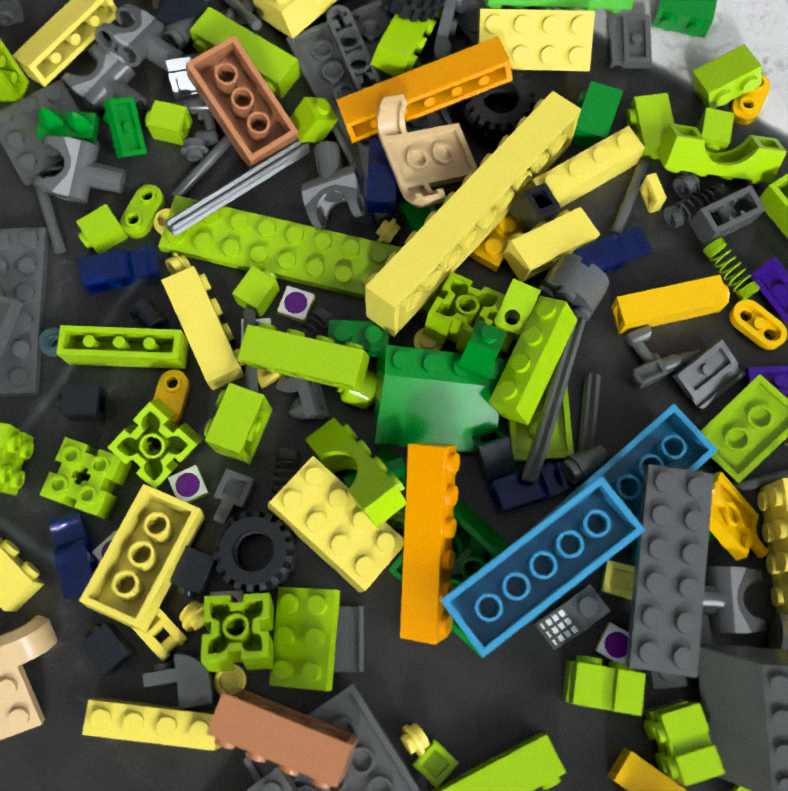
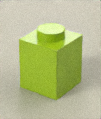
[290,97,338,143]
[145,100,193,145]
[697,108,735,152]
[76,204,129,255]
[232,265,280,318]

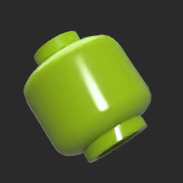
[336,370,377,409]

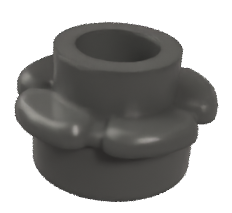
[180,138,208,162]
[673,171,700,198]

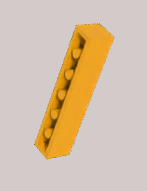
[336,36,513,143]
[400,441,460,645]

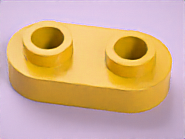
[729,74,771,125]
[729,299,787,350]
[153,370,190,425]

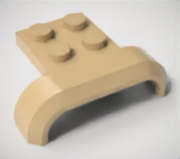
[376,94,478,209]
[0,615,58,740]

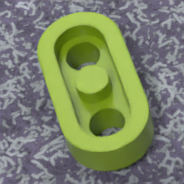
[120,185,165,239]

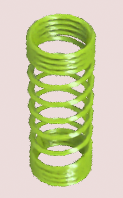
[703,237,760,301]

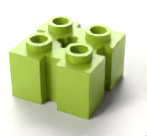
[422,272,505,353]
[107,398,203,489]
[0,422,34,496]
[39,437,132,520]
[201,593,274,672]
[562,655,646,716]
[643,699,725,786]

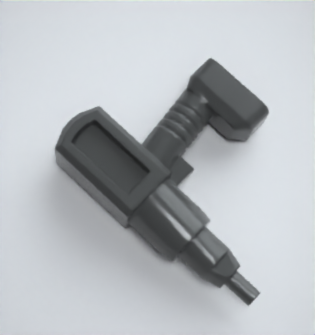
[171,95,219,146]
[625,325,701,390]

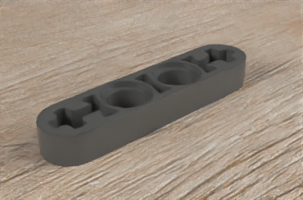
[326,5,381,92]

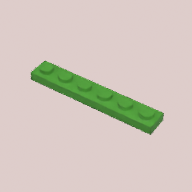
[483,0,634,13]

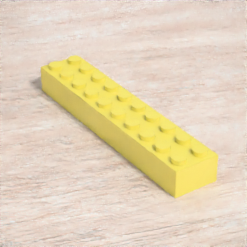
[365,91,581,337]

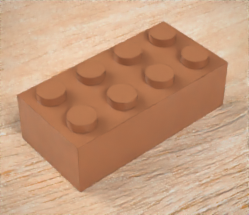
[185,35,299,170]
[206,687,359,789]

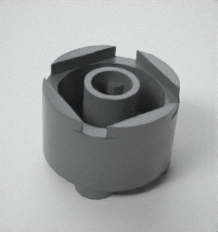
[538,253,609,321]

